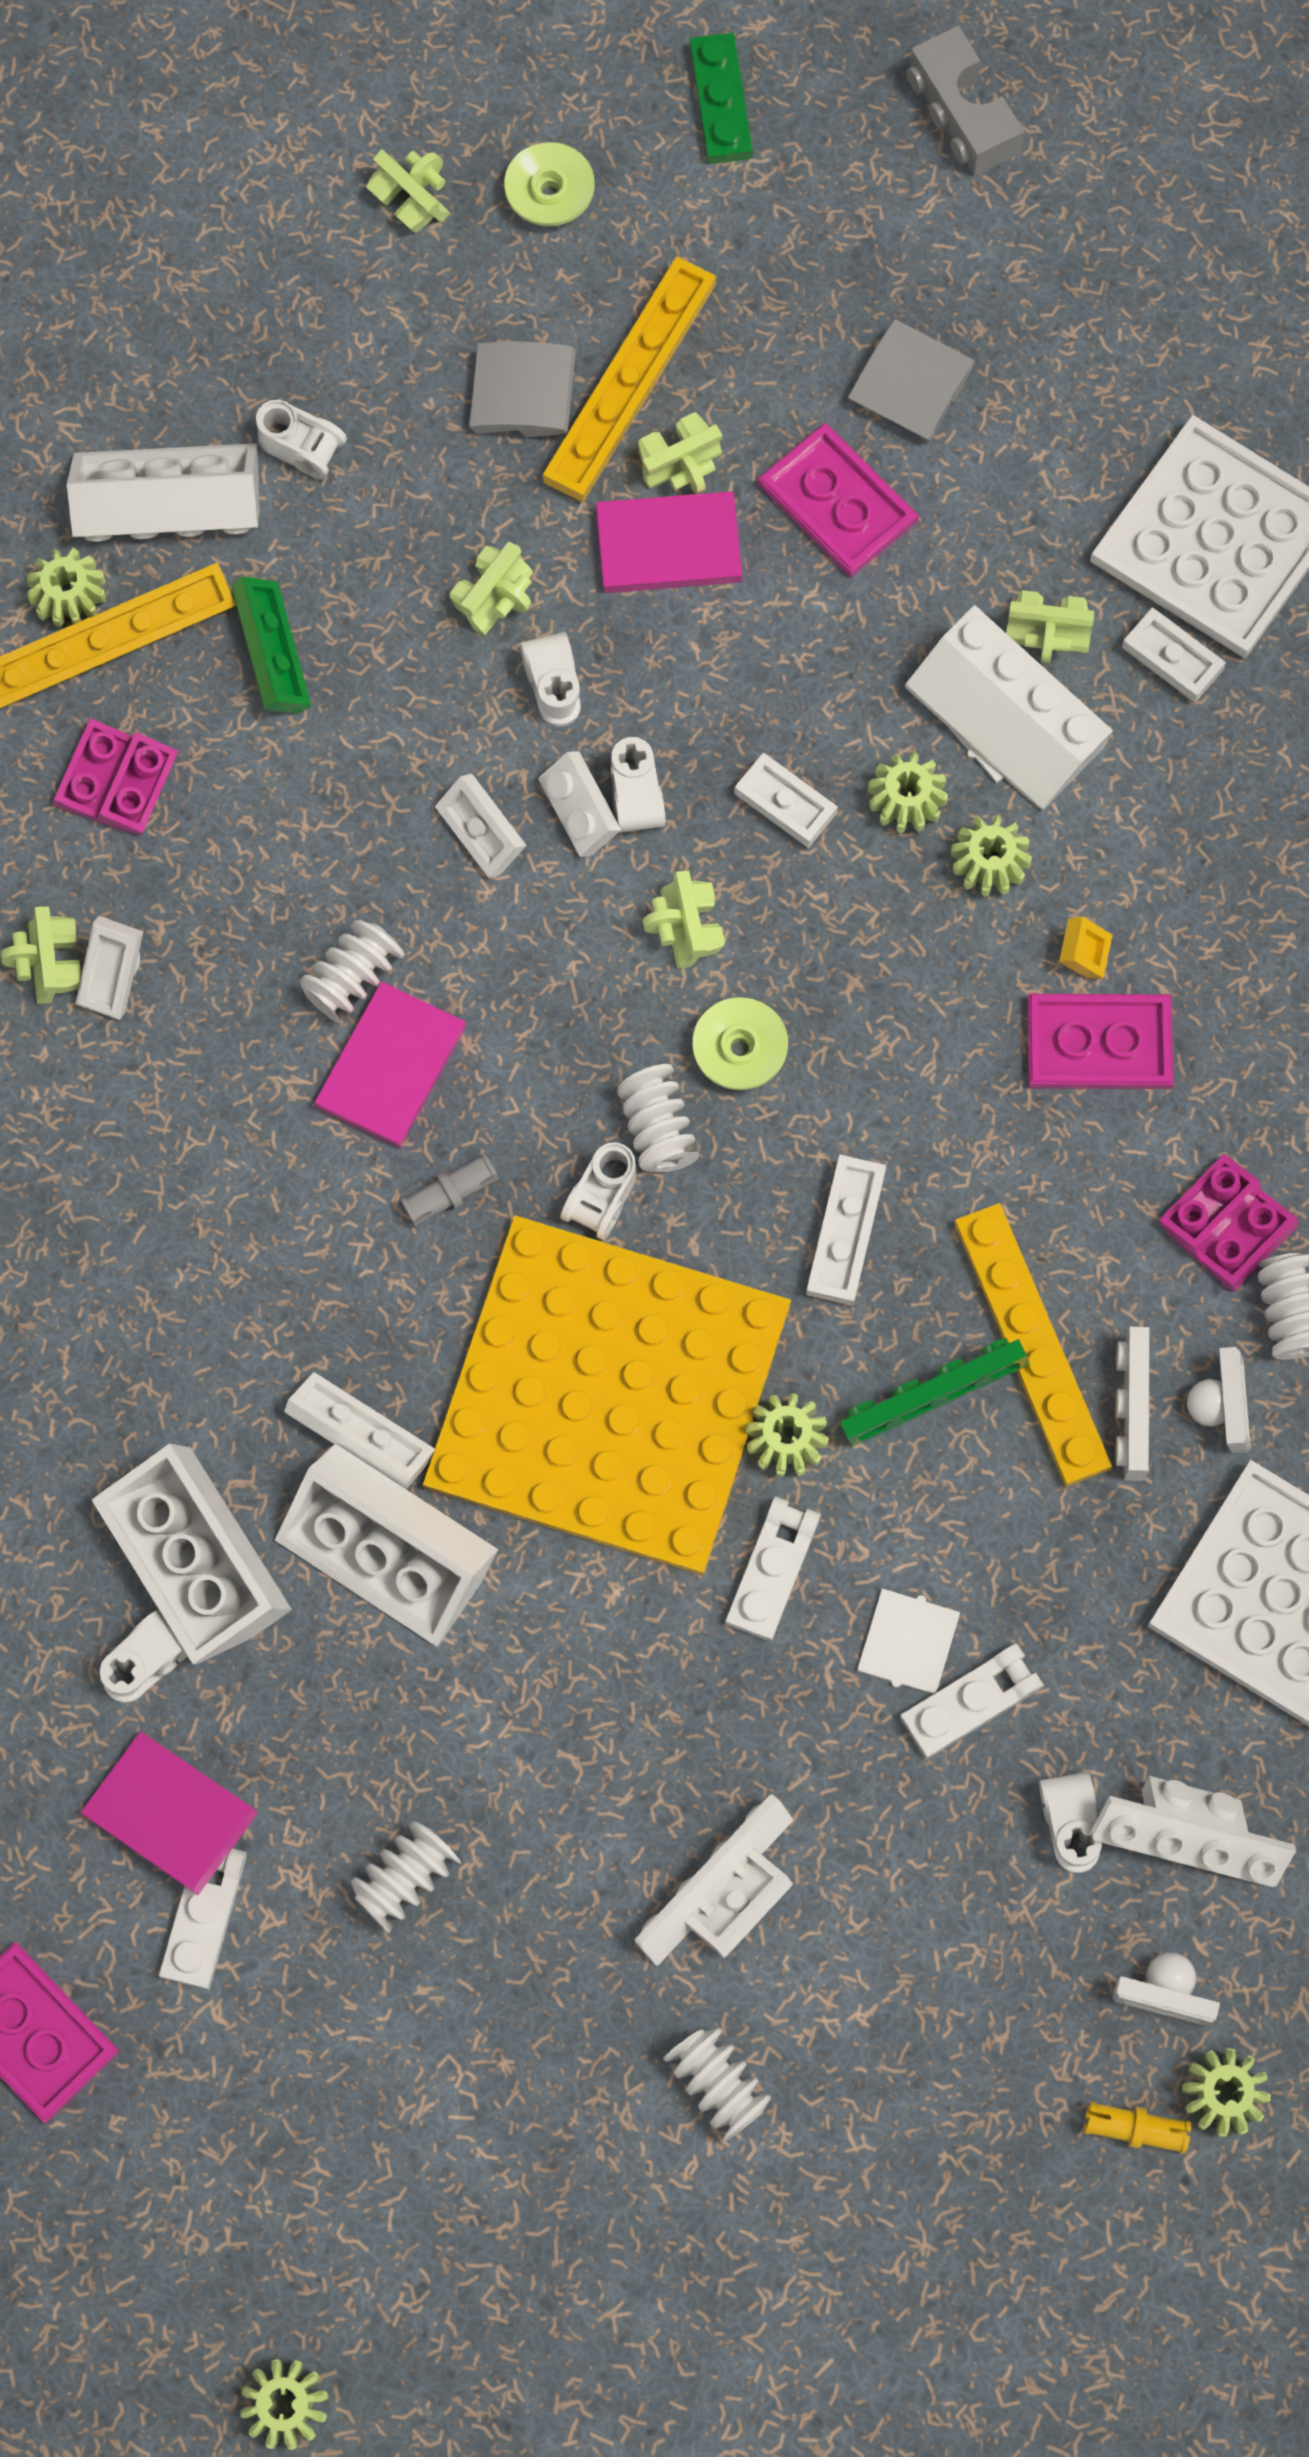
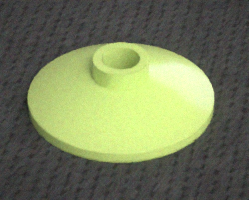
[504,142,595,226]
[692,997,788,1090]

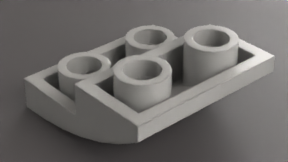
[848,319,976,442]
[469,341,576,438]

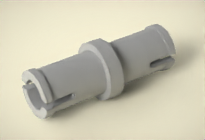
[401,1153,500,1227]

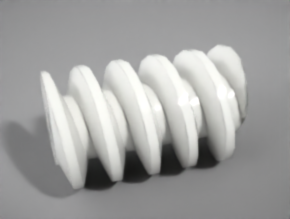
[300,920,405,1024]
[617,1064,700,1173]
[1258,1253,1309,1360]
[351,1821,461,1934]
[663,2027,771,2142]

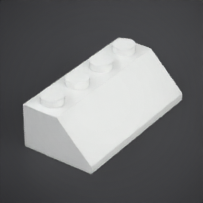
[67,443,260,541]
[905,605,1113,811]
[275,1443,498,1647]
[92,1444,292,1665]

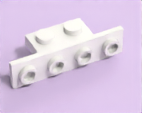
[1091,1776,1296,1887]
[635,1794,793,1967]

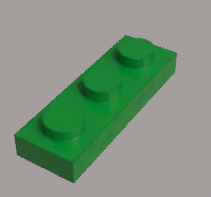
[690,32,753,164]
[231,576,311,714]

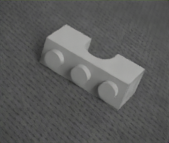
[907,25,1025,176]

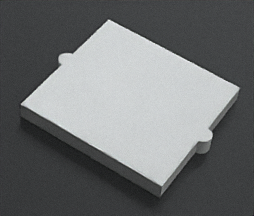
[857,1589,960,1695]

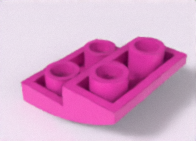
[52,718,178,835]
[1159,1154,1298,1293]

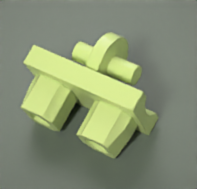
[366,149,450,233]
[638,412,723,494]
[450,541,533,636]
[1006,590,1094,663]
[642,871,725,969]
[1,907,81,1004]

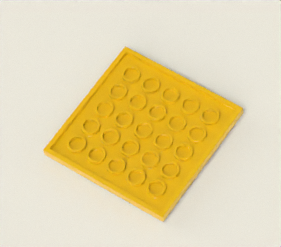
[423,1215,791,1576]

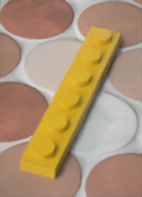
[543,256,716,503]
[0,562,236,708]
[954,1203,1112,1487]

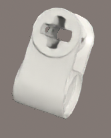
[256,400,347,480]
[520,632,581,727]
[610,737,666,833]
[560,1142,637,1241]
[100,1609,188,1703]
[1039,1771,1102,1873]

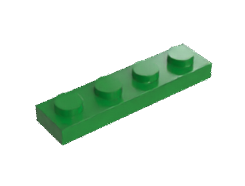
[840,1338,1030,1446]

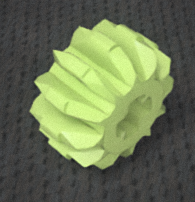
[27,547,106,629]
[868,752,948,834]
[951,814,1032,898]
[746,1393,829,1477]
[1182,2048,1270,2137]
[240,2359,329,2450]

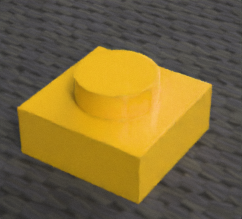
[1059,916,1112,980]

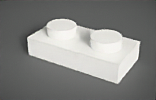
[1122,607,1226,703]
[538,751,621,857]
[734,753,838,848]
[435,774,526,878]

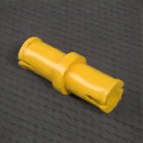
[1084,2101,1191,2154]

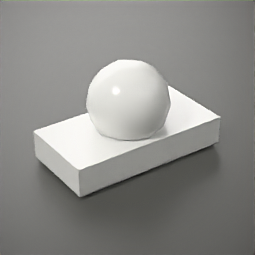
[75,916,143,1020]
[1187,1347,1251,1453]
[1112,1952,1220,2027]

